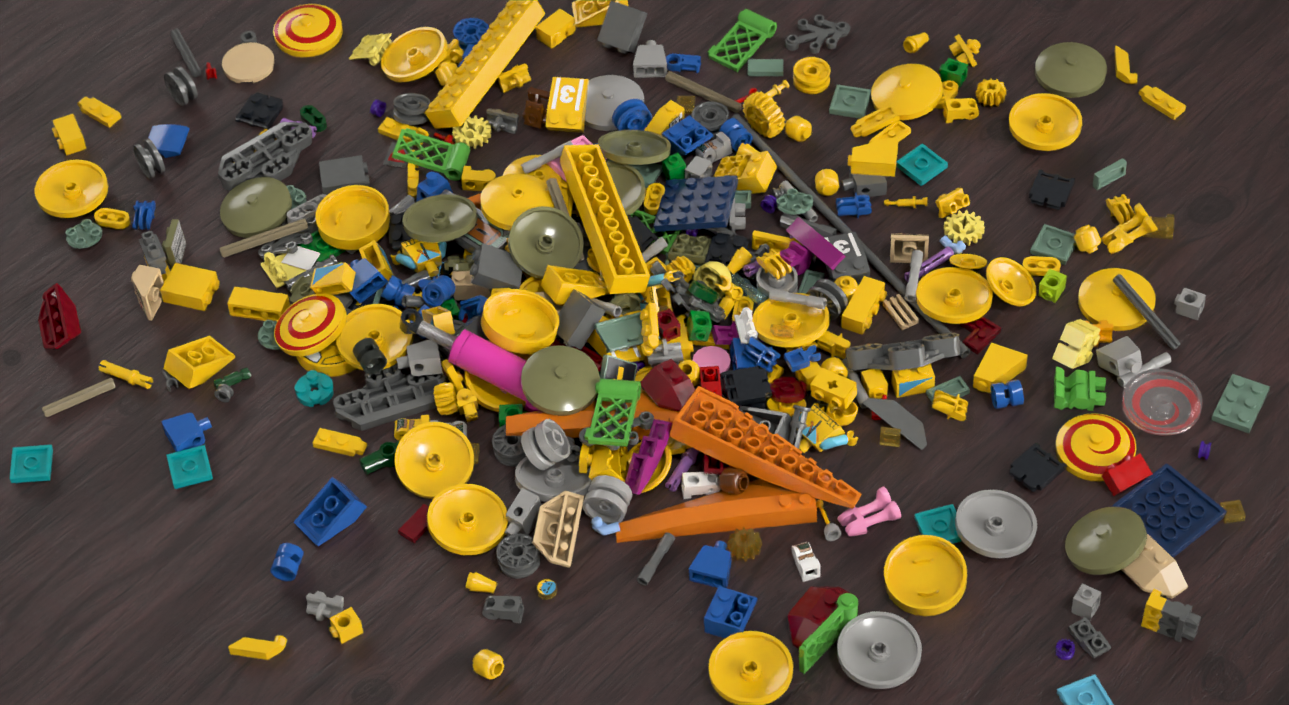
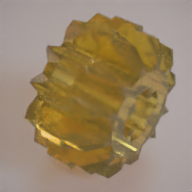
[728,527,762,562]

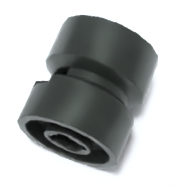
[353,338,387,375]

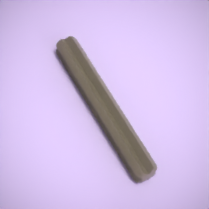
[42,378,115,417]

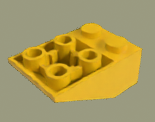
[713,151,777,194]

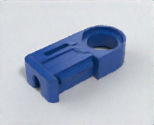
[666,54,701,73]

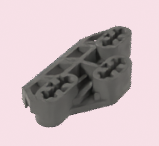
[218,122,312,190]
[845,333,961,370]
[333,364,446,431]

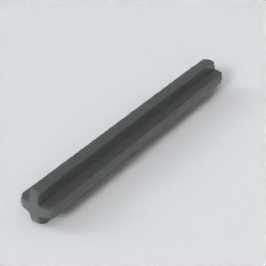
[1113,274,1180,350]

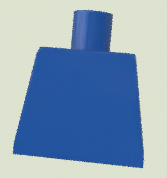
[417,172,453,201]
[350,258,388,303]
[161,413,212,452]
[689,541,731,588]

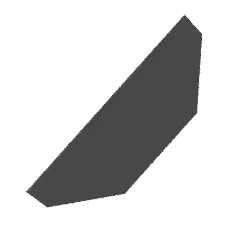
[863,398,927,450]

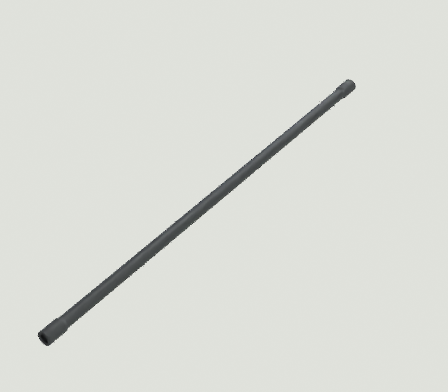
[731,114,970,358]

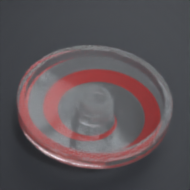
[1122,369,1203,436]

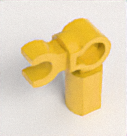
[715,275,743,320]

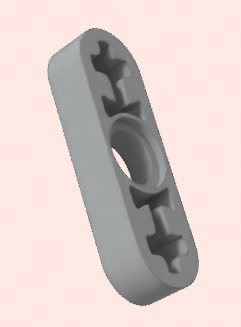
[287,194,327,224]

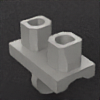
[728,198,745,232]
[647,339,683,368]
[306,591,344,621]

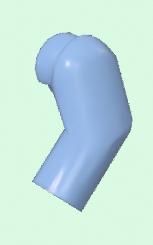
[939,235,966,254]
[591,516,620,536]

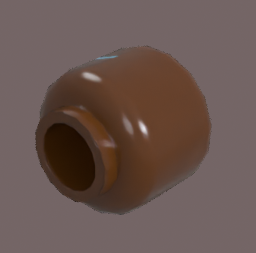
[719,467,749,495]

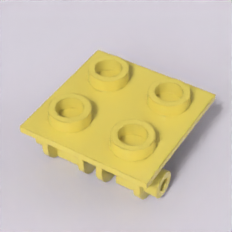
[349,33,392,66]
[260,252,307,288]

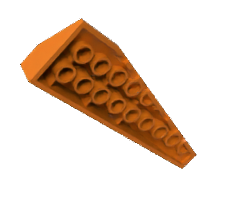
[669,386,862,509]
[506,391,680,440]
[616,479,817,543]

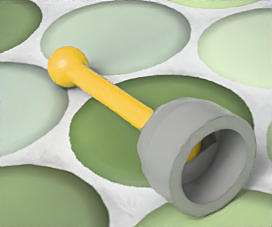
[816,500,841,541]

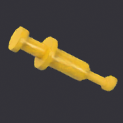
[766,80,789,98]
[884,196,928,208]

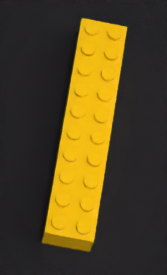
[424,0,545,129]
[559,144,650,294]

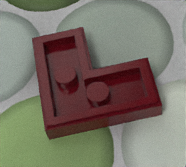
[959,316,1001,355]
[398,504,429,543]

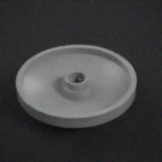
[585,75,644,131]
[515,457,592,502]
[955,490,1037,558]
[837,611,922,689]

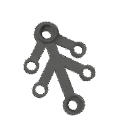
[785,14,850,53]
[258,217,318,260]
[650,260,697,317]
[670,270,726,322]
[579,403,654,450]

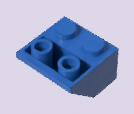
[662,115,713,156]
[704,586,758,638]

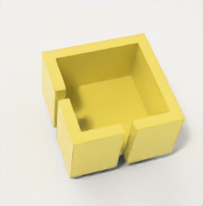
[1052,319,1100,369]

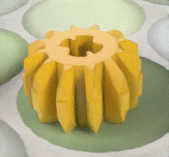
[976,78,1007,108]
[666,256,696,288]
[433,382,458,415]

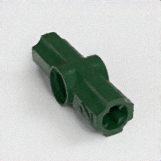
[359,440,400,474]

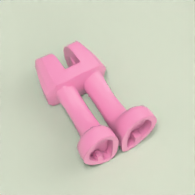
[837,486,901,537]

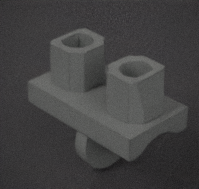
[487,108,519,134]

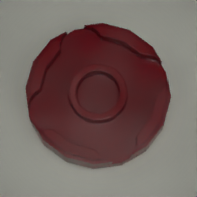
[770,377,807,403]

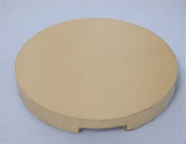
[222,43,274,83]

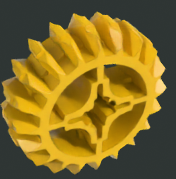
[743,92,785,139]

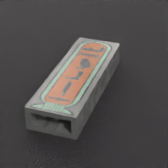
[440,189,510,254]

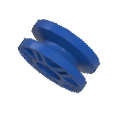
[453,18,489,52]
[612,99,652,131]

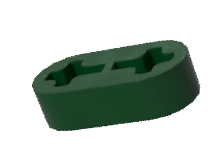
[300,105,327,132]
[687,280,720,304]

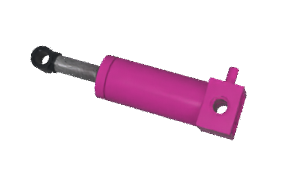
[399,308,540,412]

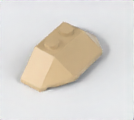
[532,491,584,568]
[1121,534,1188,599]

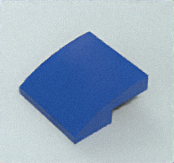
[148,124,189,158]

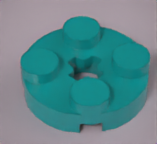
[294,370,334,407]

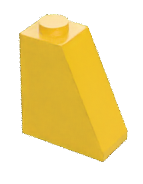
[848,137,898,177]
[973,343,1028,394]

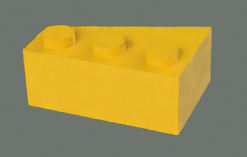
[589,438,629,482]

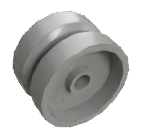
[756,267,798,303]
[521,419,570,470]
[582,475,632,524]

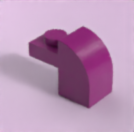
[780,241,812,275]

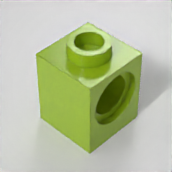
[1038,269,1067,303]

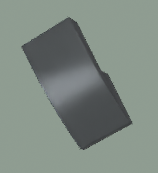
[1068,617,1111,659]

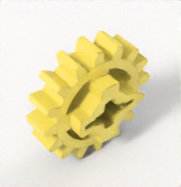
[452,115,491,149]
[944,210,985,246]

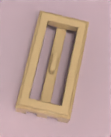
[883,294,919,330]

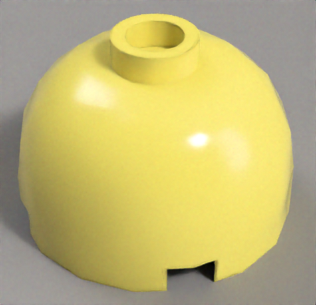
[693,261,732,298]

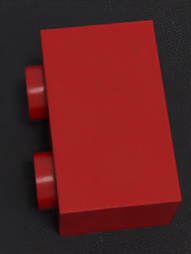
[1101,453,1152,497]

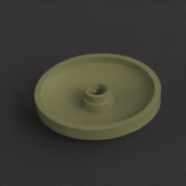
[1035,42,1107,98]
[598,130,671,165]
[573,161,646,216]
[220,177,292,238]
[403,194,478,243]
[508,207,584,279]
[521,346,600,416]
[1065,507,1147,575]

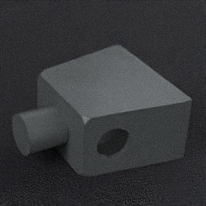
[841,168,887,197]

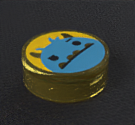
[536,579,557,600]

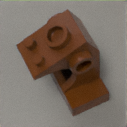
[523,87,550,129]

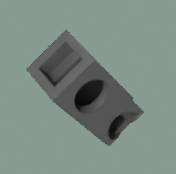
[482,596,524,623]

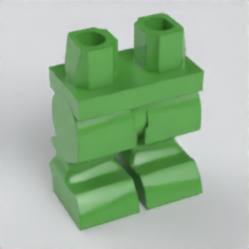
[1054,366,1106,411]

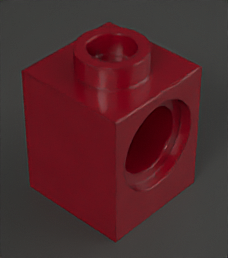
[657,308,681,342]

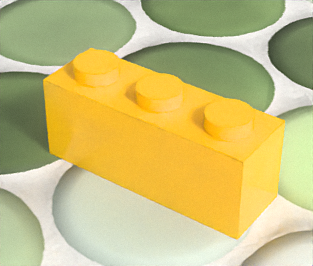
[841,276,887,335]
[227,287,290,321]

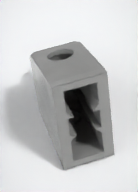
[633,40,667,78]
[1096,336,1142,376]
[397,340,443,376]
[504,488,542,536]

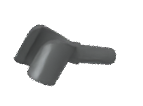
[163,371,178,392]

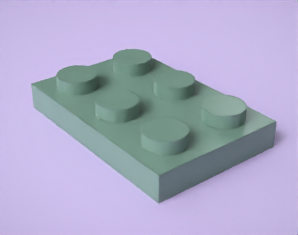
[1211,374,1270,433]

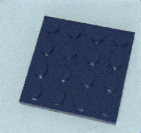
[654,175,738,232]
[1111,463,1227,558]

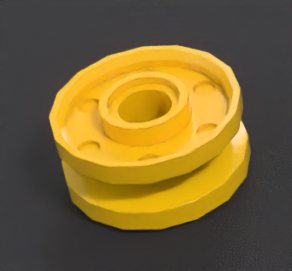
[793,57,831,94]

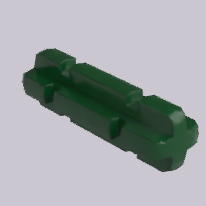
[214,367,251,389]

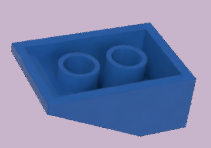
[294,477,367,546]

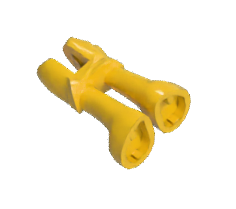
[1101,202,1158,254]

